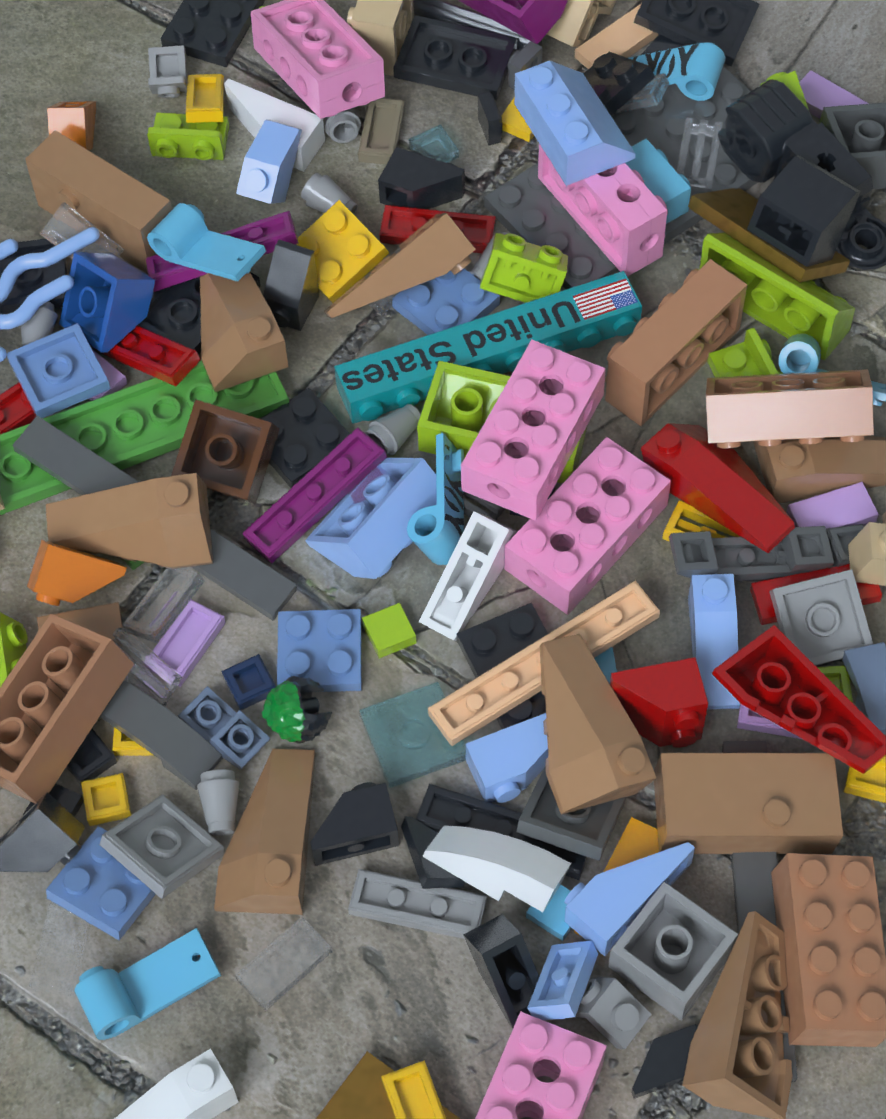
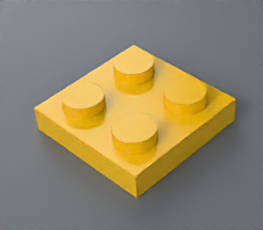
[296,200,389,303]

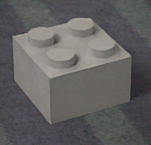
[608,882,738,1021]

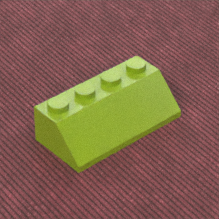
[699,232,855,361]
[417,361,587,484]

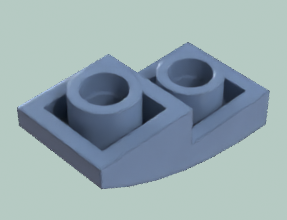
[842,642,886,734]
[178,686,270,770]

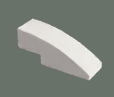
[423,826,571,913]

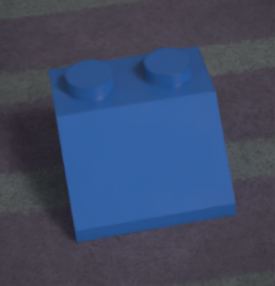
[59,252,155,352]

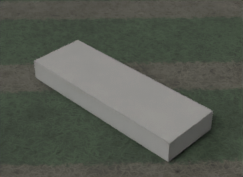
[348,869,487,939]

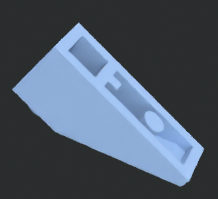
[688,574,740,710]
[466,713,548,803]
[564,842,695,956]

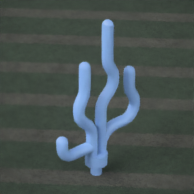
[0,227,100,362]

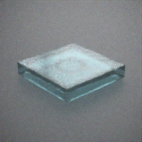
[359,682,466,788]

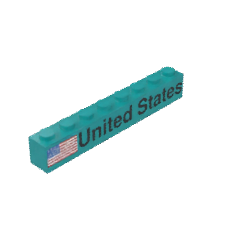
[334,271,642,424]

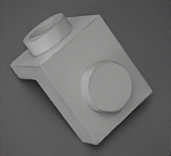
[148,46,187,98]
[575,977,651,1050]

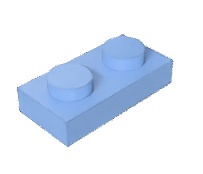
[527,940,598,1020]

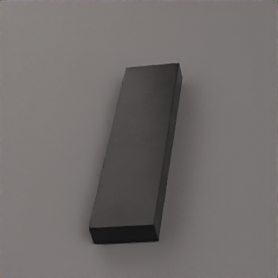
[416,783,587,880]

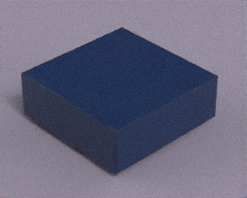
[221,654,276,711]

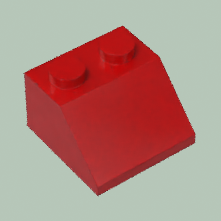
[610,657,708,748]

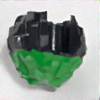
[262,676,332,744]

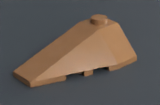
[324,213,476,318]
[200,272,288,392]
[753,435,886,503]
[46,473,213,569]
[540,634,656,815]
[214,749,316,915]
[682,911,792,1119]

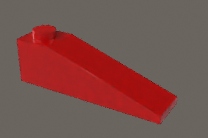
[641,423,795,553]
[712,625,886,774]

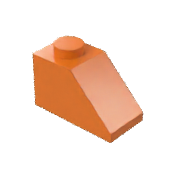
[47,101,96,151]
[27,540,127,606]

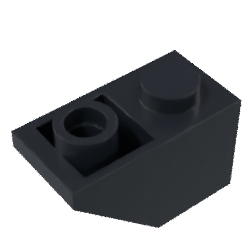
[378,147,465,209]

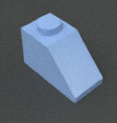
[236,120,302,204]

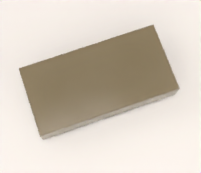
[358,98,405,165]

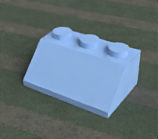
[514,60,636,186]
[305,458,437,579]

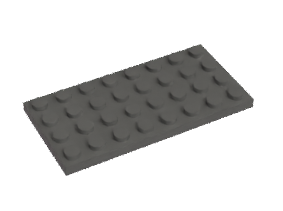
[484,66,758,290]

